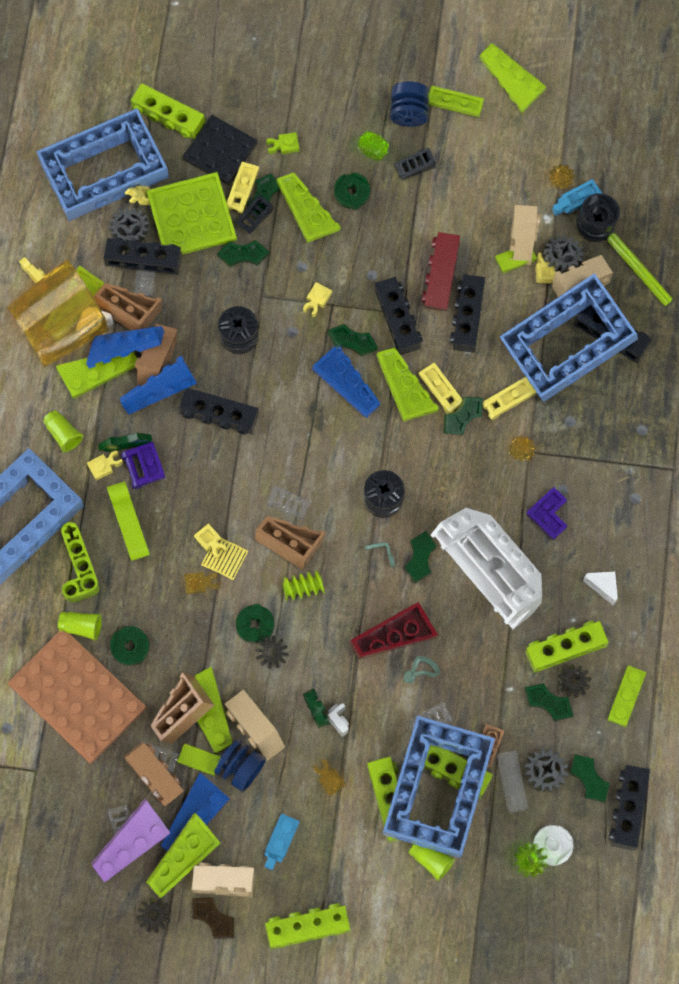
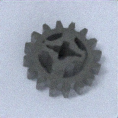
[109,207,149,241]
[543,235,584,274]
[525,748,568,793]

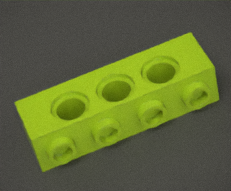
[131,83,205,140]
[525,621,609,673]
[423,745,493,799]
[367,757,412,843]

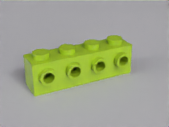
[265,903,350,949]

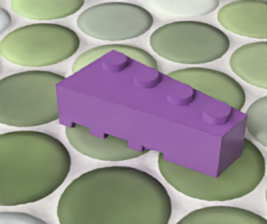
[91,798,170,882]

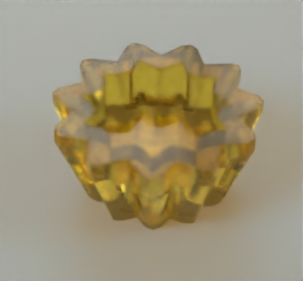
[549,163,575,189]
[509,436,536,462]

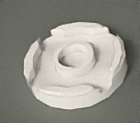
[533,825,573,866]

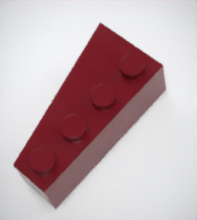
[422,232,460,312]
[349,602,438,660]

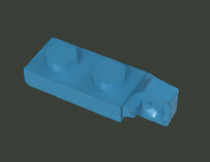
[552,179,602,216]
[264,813,300,871]

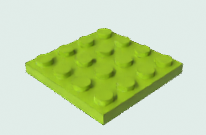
[147,172,237,257]

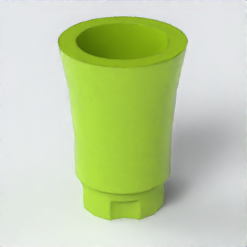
[43,410,83,453]
[58,612,102,641]
[409,844,455,881]

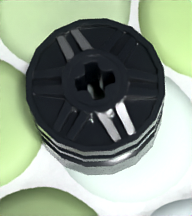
[576,193,620,242]
[218,306,259,354]
[364,470,405,518]

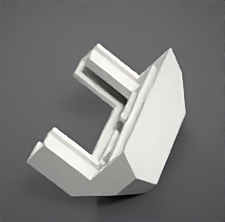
[431,508,542,629]

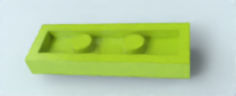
[428,86,484,117]
[607,665,647,728]

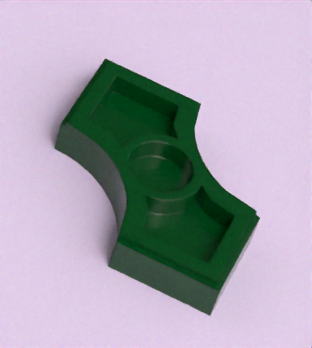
[247,173,280,220]
[217,240,269,268]
[327,324,378,357]
[443,397,483,435]
[98,432,152,452]
[405,531,437,584]
[524,683,573,722]
[570,754,610,803]

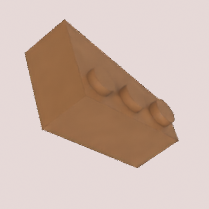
[94,283,162,330]
[135,324,177,386]
[255,516,326,570]
[151,672,214,744]
[124,742,183,806]

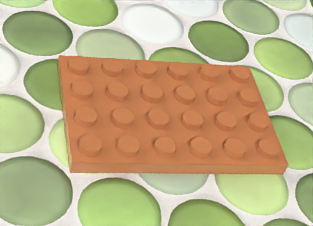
[7,631,147,764]

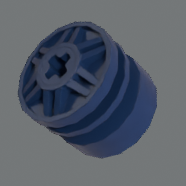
[390,81,429,127]
[214,738,266,793]

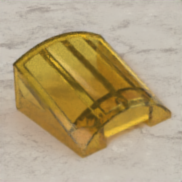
[7,259,109,368]

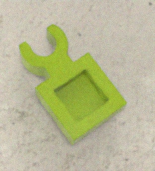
[266,132,299,154]

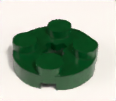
[334,172,370,210]
[236,604,275,644]
[110,626,150,666]
[303,688,330,728]

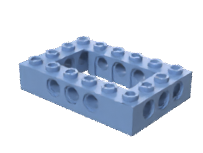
[36,108,169,221]
[500,273,638,402]
[0,448,84,585]
[383,716,495,858]

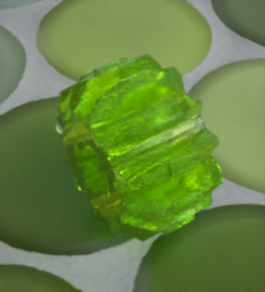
[357,131,389,160]
[514,843,548,878]

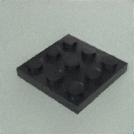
[182,115,258,185]

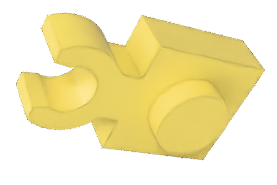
[125,186,150,205]
[535,253,555,284]
[19,257,47,289]
[303,282,332,317]
[87,451,123,481]
[194,523,227,559]

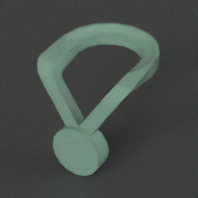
[364,542,395,567]
[404,655,440,684]

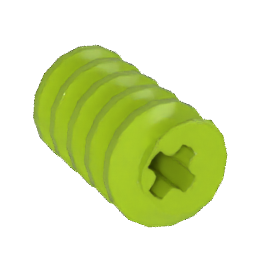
[283,570,325,602]

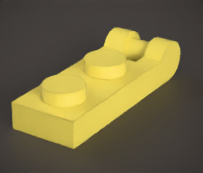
[227,162,259,214]
[419,363,462,414]
[483,377,536,420]

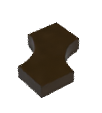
[193,898,234,939]

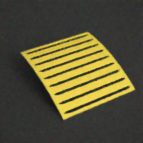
[201,538,248,580]

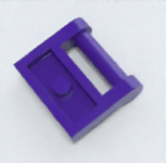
[121,442,166,489]

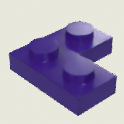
[526,487,567,541]

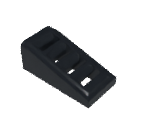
[395,147,436,180]
[236,194,275,234]

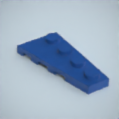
[86,326,164,369]
[312,346,380,418]
[120,355,197,415]
[161,773,230,851]

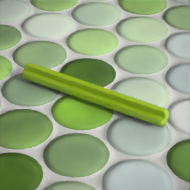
[607,233,672,306]

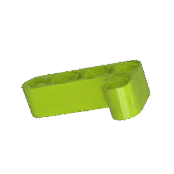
[107,481,150,561]
[61,522,100,603]

